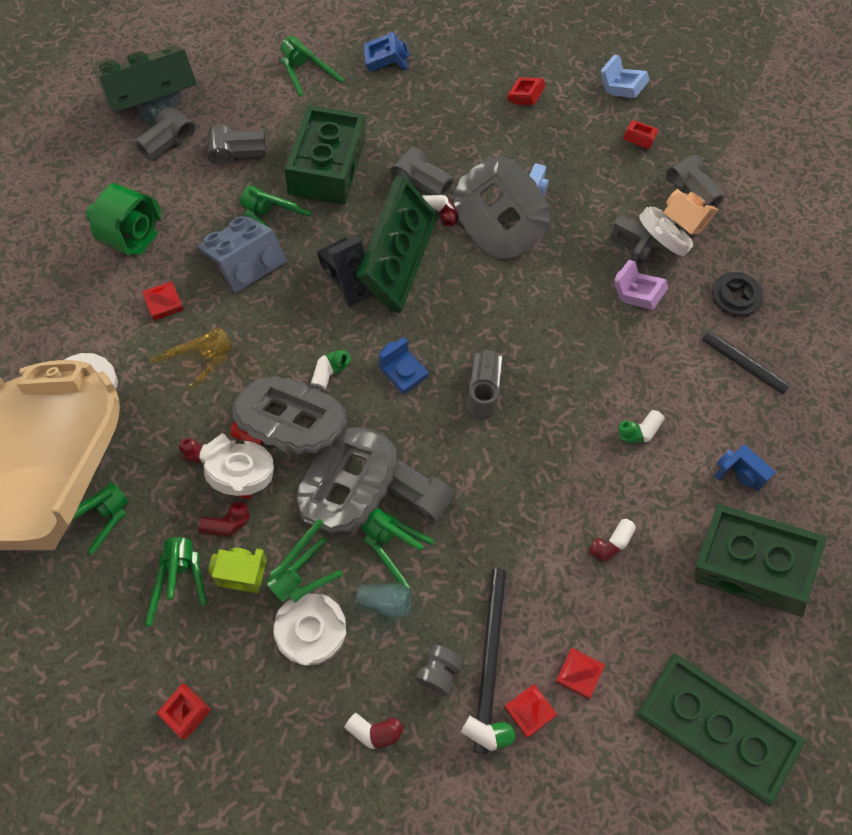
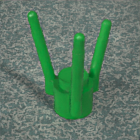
[280,36,344,97]
[240,185,312,241]
[71,482,129,555]
[361,507,434,594]
[266,519,343,603]
[145,537,207,627]

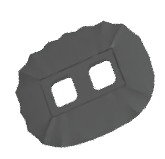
[453,156,550,259]
[232,376,347,455]
[295,428,398,534]

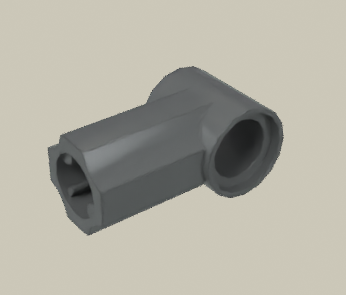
[134,106,196,161]
[207,125,266,164]
[391,147,454,196]
[666,155,725,207]
[467,350,502,419]
[387,460,455,524]

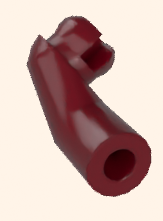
[198,502,250,537]

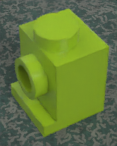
[209,547,267,594]

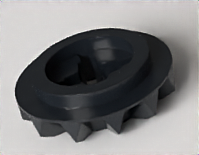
[711,272,763,318]

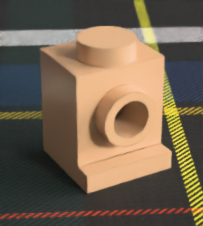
[663,189,718,234]

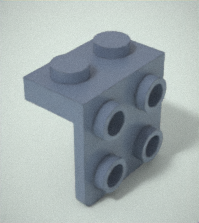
[198,216,287,293]

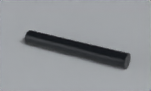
[702,330,791,395]

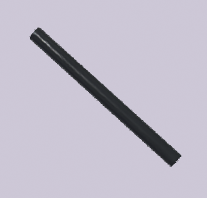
[473,568,506,754]

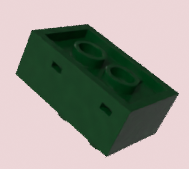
[94,45,197,113]
[285,105,366,204]
[695,503,828,618]

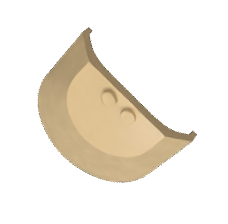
[0,360,120,550]

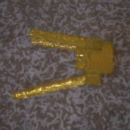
[149,326,232,390]

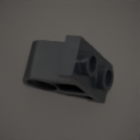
[317,236,374,307]

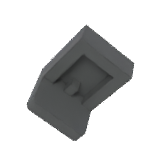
[610,215,653,265]

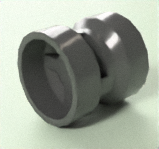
[415,644,465,696]

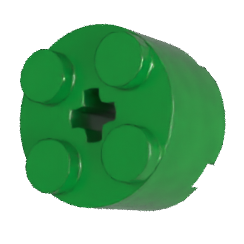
[86,183,161,255]

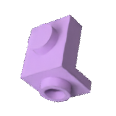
[614,260,668,310]

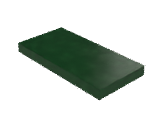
[356,175,438,313]
[636,653,806,807]

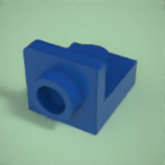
[364,31,409,72]
[379,337,429,395]
[714,444,776,491]

